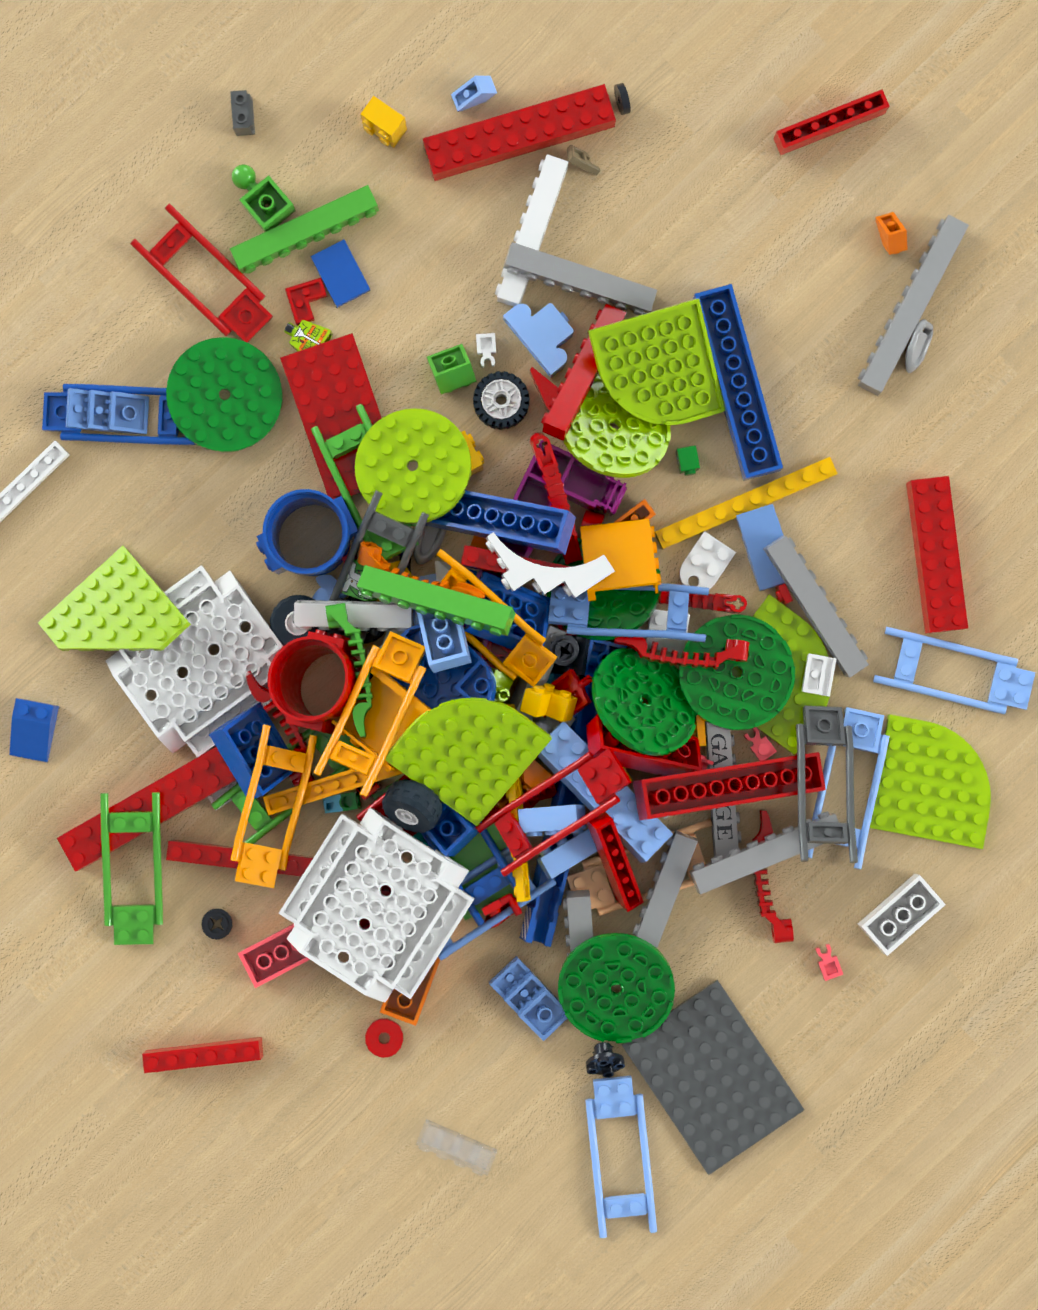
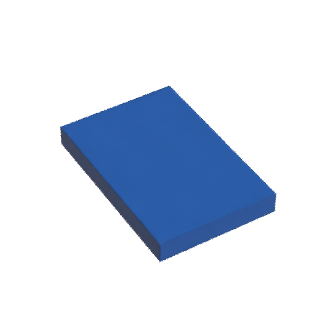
[311,239,371,308]

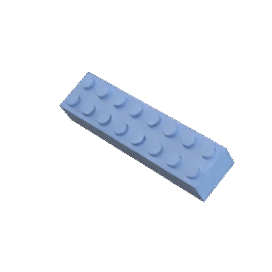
[538,722,673,863]

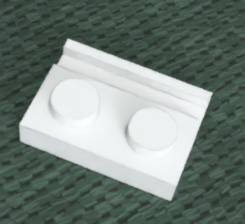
[801,654,836,697]

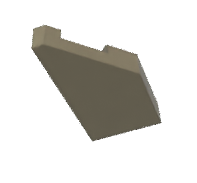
[567,145,600,176]

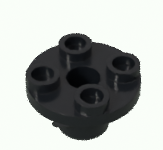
[586,1042,625,1078]

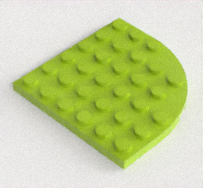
[588,299,725,425]
[731,594,830,755]
[385,698,552,826]
[870,714,991,849]

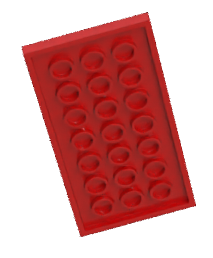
[280,333,382,500]

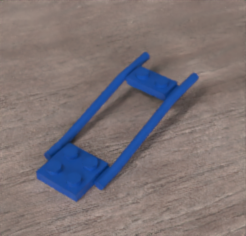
[42,384,196,445]
[421,799,516,926]

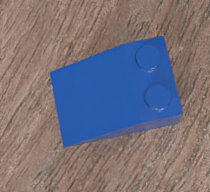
[9,698,59,762]

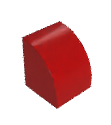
[581,510,605,526]

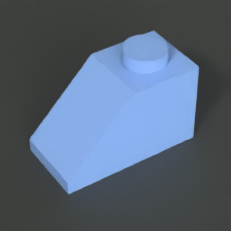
[451,75,497,112]

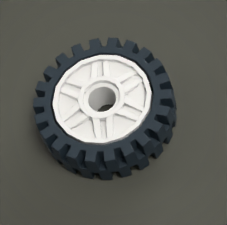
[473,371,530,430]

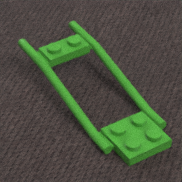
[311,404,419,560]
[211,729,362,844]
[100,792,163,945]

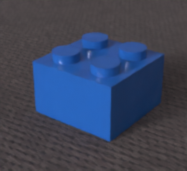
[426,804,479,857]

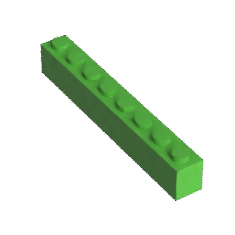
[230,185,379,274]
[357,565,516,636]

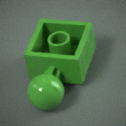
[232,164,296,232]

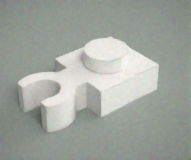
[476,333,496,368]

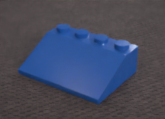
[464,572,551,650]
[209,702,293,799]

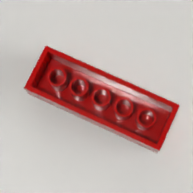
[586,714,702,776]

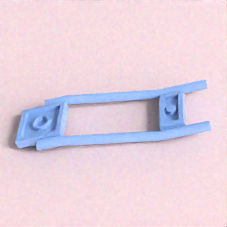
[873,627,1036,715]
[808,707,890,869]
[585,1075,657,1238]

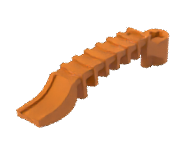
[357,541,485,598]

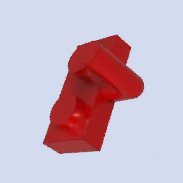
[482,893,523,917]

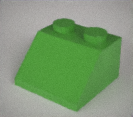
[427,344,477,394]

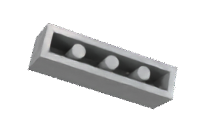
[563,890,593,957]

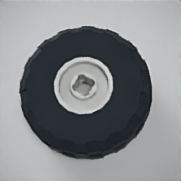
[270,595,326,646]
[382,779,443,833]

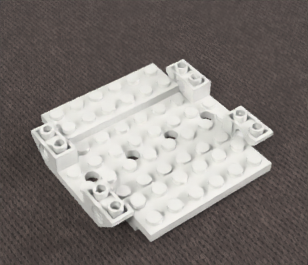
[106,565,283,757]
[279,807,474,1003]

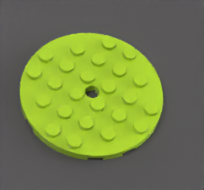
[563,375,671,478]
[355,408,472,524]

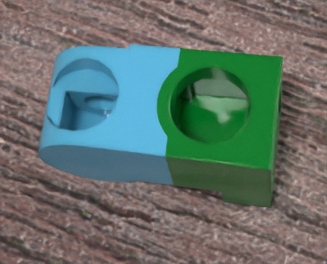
[323,791,362,813]

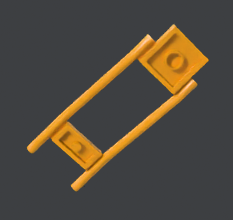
[436,549,557,687]
[313,631,426,797]
[231,725,318,888]

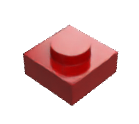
[775,584,793,605]

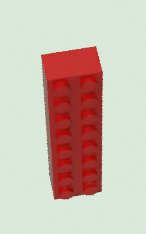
[906,476,968,634]

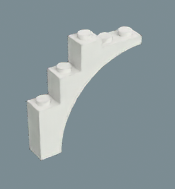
[485,532,615,598]

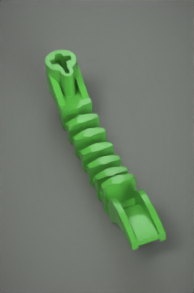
[325,603,373,738]

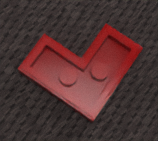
[285,278,327,326]

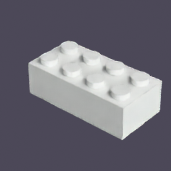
[858,874,946,956]

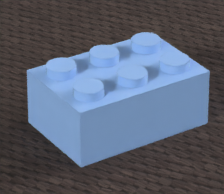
[417,612,472,673]
[518,805,586,837]

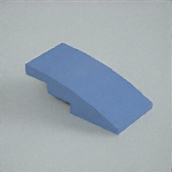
[66,388,149,435]
[736,504,785,591]
[488,956,568,1041]

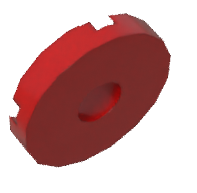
[365,1018,404,1058]

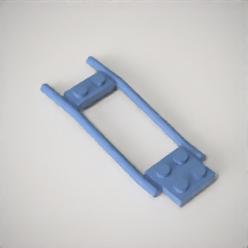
[548,583,709,642]
[438,847,557,961]

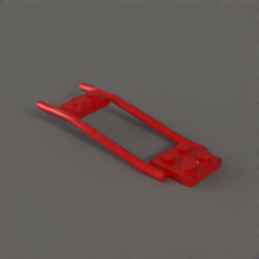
[130,203,273,343]
[476,748,632,876]

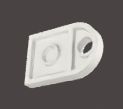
[679,531,736,589]

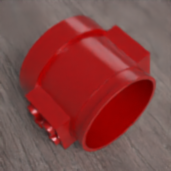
[267,629,363,735]

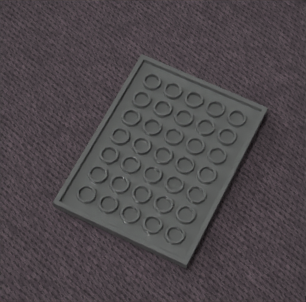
[622,980,804,1175]

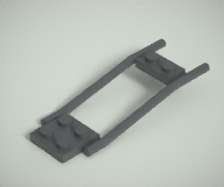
[325,490,429,649]
[796,706,858,863]

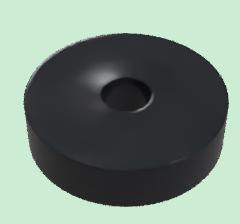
[614,83,631,115]

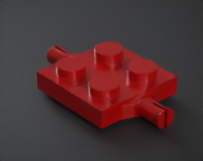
[542,669,593,723]

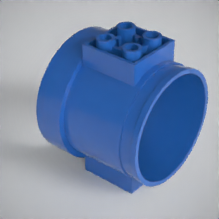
[256,489,358,576]

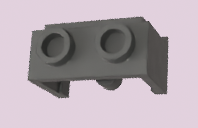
[230,90,255,136]

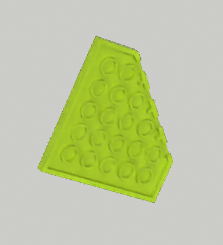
[38,546,191,651]

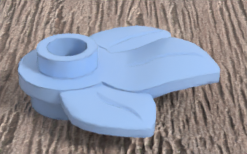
[313,575,347,601]

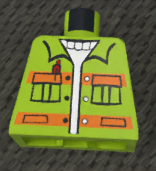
[284,320,333,352]

